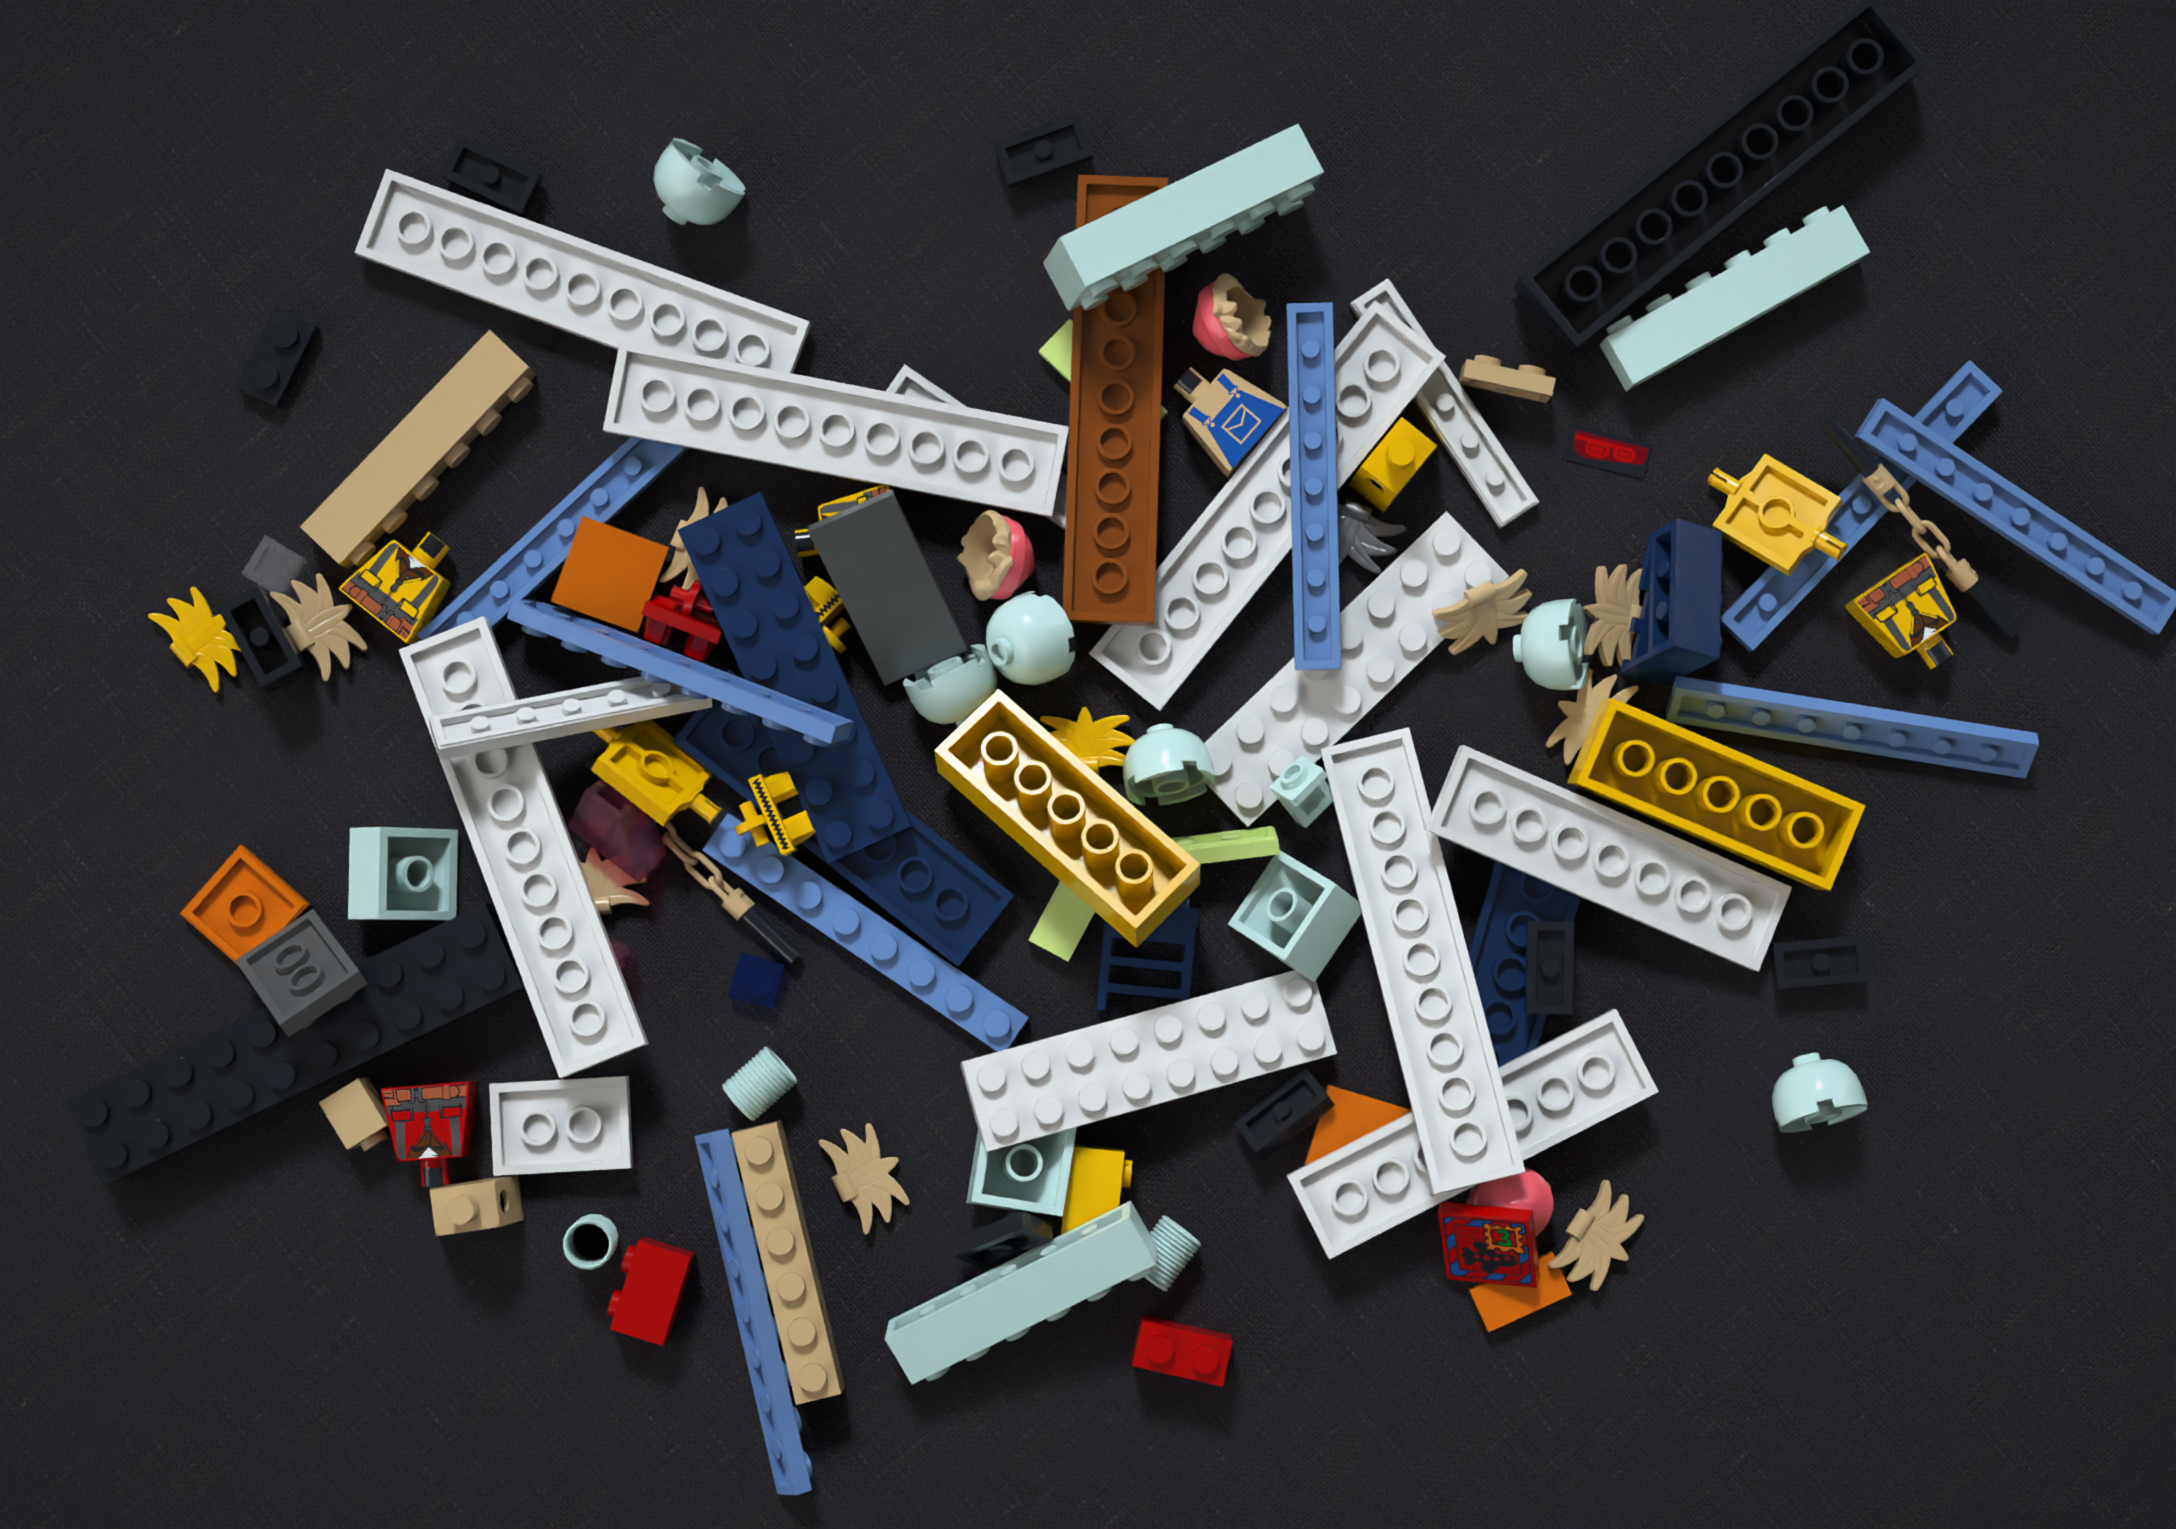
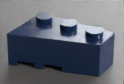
[1620,518,1723,685]

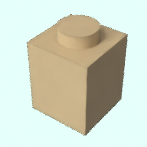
[319,1077,389,1152]

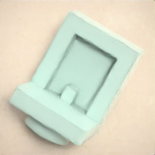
[1269,756,1333,828]

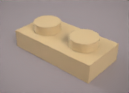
[1459,355,1556,403]

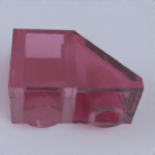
[568,778,667,883]

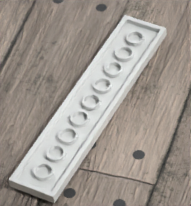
[354,169,811,374]
[1089,300,1446,711]
[603,340,1069,518]
[399,616,649,1078]
[1320,727,1526,1195]

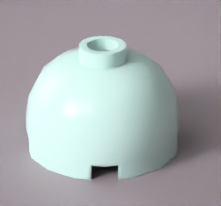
[653,138,746,225]
[986,591,1075,685]
[1513,599,1589,690]
[903,644,997,727]
[1123,724,1216,805]
[1772,1053,1868,1133]

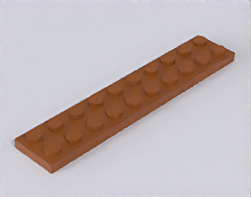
[1063,175,1168,626]

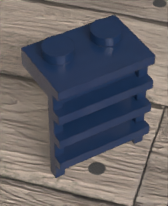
[1096,898,1199,1010]

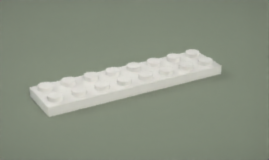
[1189,511,1509,828]
[1425,745,1792,972]
[960,970,1337,1153]
[1286,1009,1659,1259]

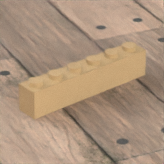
[300,330,536,569]
[732,1119,845,1405]

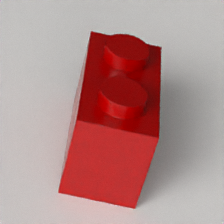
[607,1237,696,1346]
[1132,1315,1233,1387]

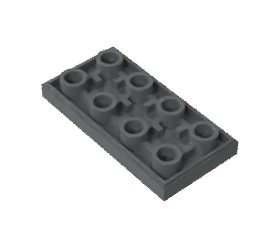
[808,490,967,686]

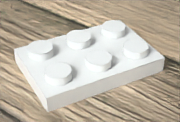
[489,1076,633,1176]

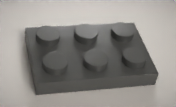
[235,909,368,1037]

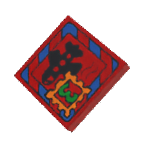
[1438,1201,1540,1288]

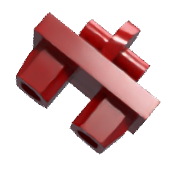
[641,580,725,662]

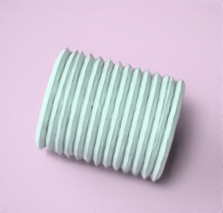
[722,1047,797,1121]
[563,1214,619,1270]
[1144,1215,1201,1291]

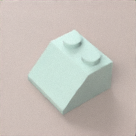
[348,827,458,920]
[1228,850,1361,982]
[966,1127,1077,1217]

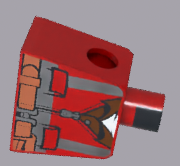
[381,1080,477,1187]

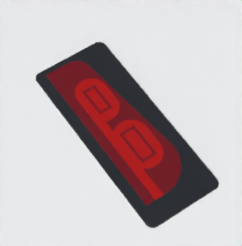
[1560,424,1652,478]

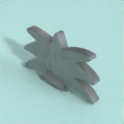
[1337,499,1406,574]

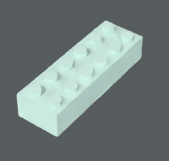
[1043,124,1324,311]

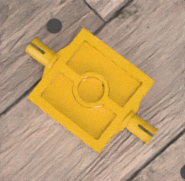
[1707,454,1848,577]
[591,719,722,826]

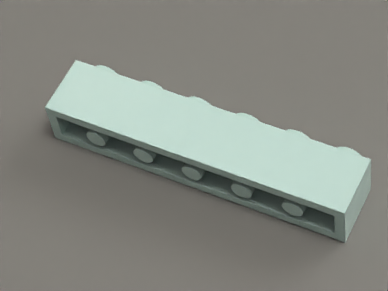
[1600,205,1870,392]
[885,1200,1157,1384]

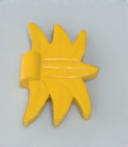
[148,587,241,693]
[1040,707,1135,775]

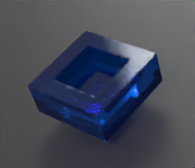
[728,952,786,1008]

